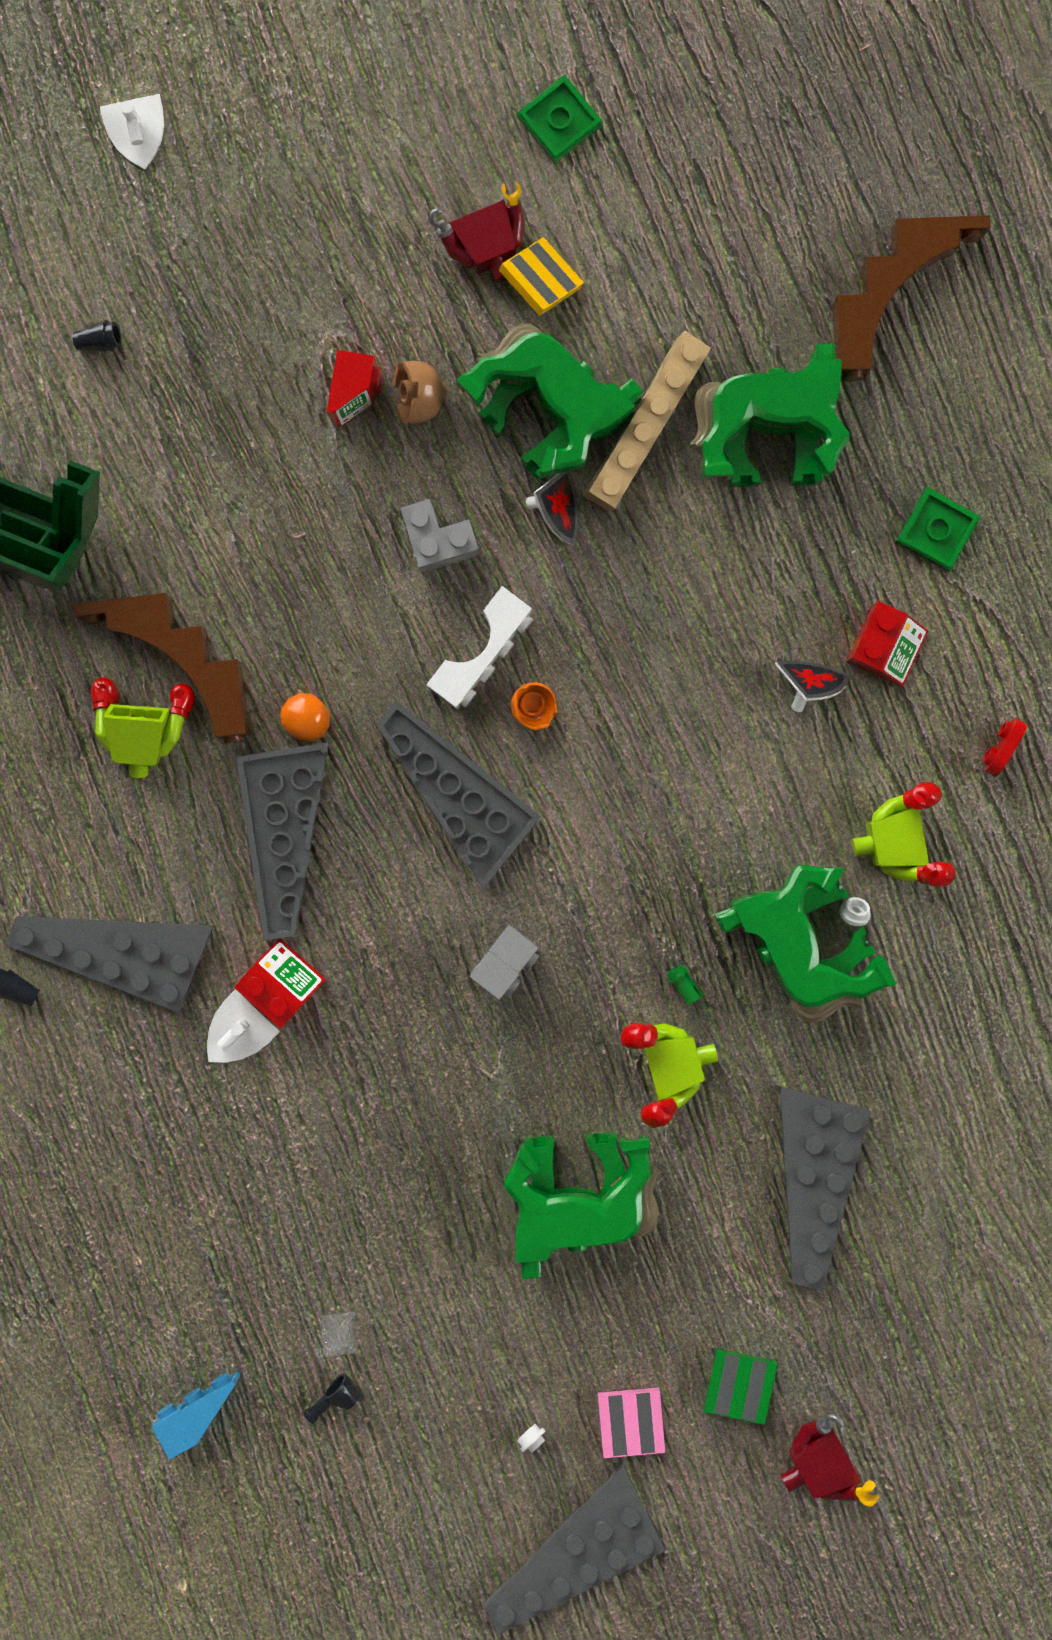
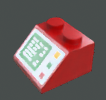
[327,350,384,428]
[846,601,928,687]
[234,938,326,1029]

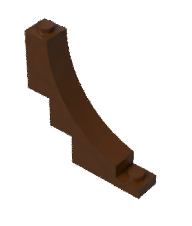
[832,215,991,382]
[73,593,250,744]

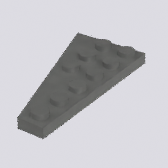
[377,701,541,889]
[236,743,329,941]
[6,916,215,1013]
[779,1086,870,1291]
[484,1463,665,1635]

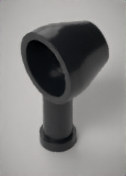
[304,1373,360,1424]

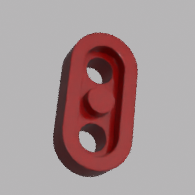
[982,718,1028,777]

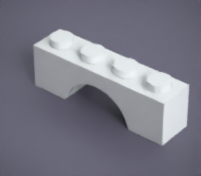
[426,586,533,710]

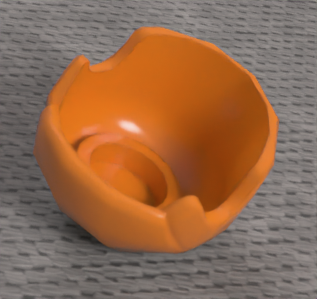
[511,682,557,730]
[280,693,330,742]

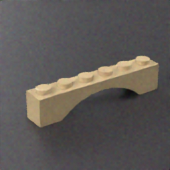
[582,331,711,512]

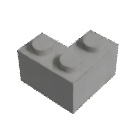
[400,499,479,573]
[469,924,539,1000]

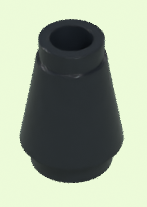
[72,320,122,351]
[0,968,40,1006]

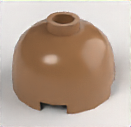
[393,360,447,424]

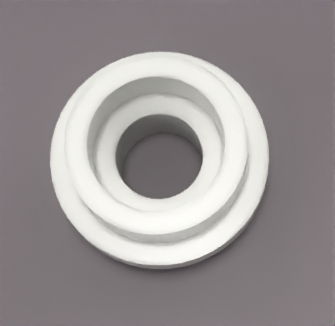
[839,897,871,926]
[517,1424,546,1453]

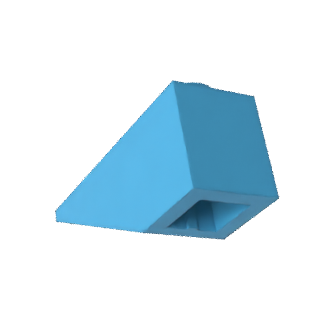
[151,1372,240,1460]

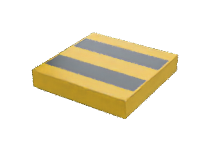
[499,237,584,316]

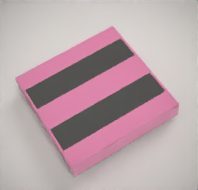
[598,1387,665,1458]

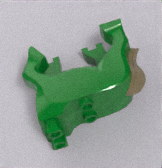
[456,324,644,483]
[690,344,850,487]
[714,864,897,1023]
[504,1132,661,1279]

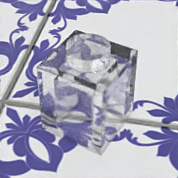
[320,1312,359,1357]

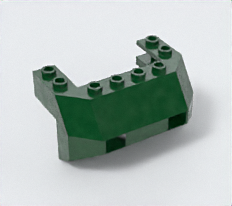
[0,460,100,590]

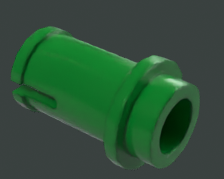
[666,964,703,1005]

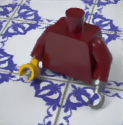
[429,181,525,283]
[780,1414,880,1507]

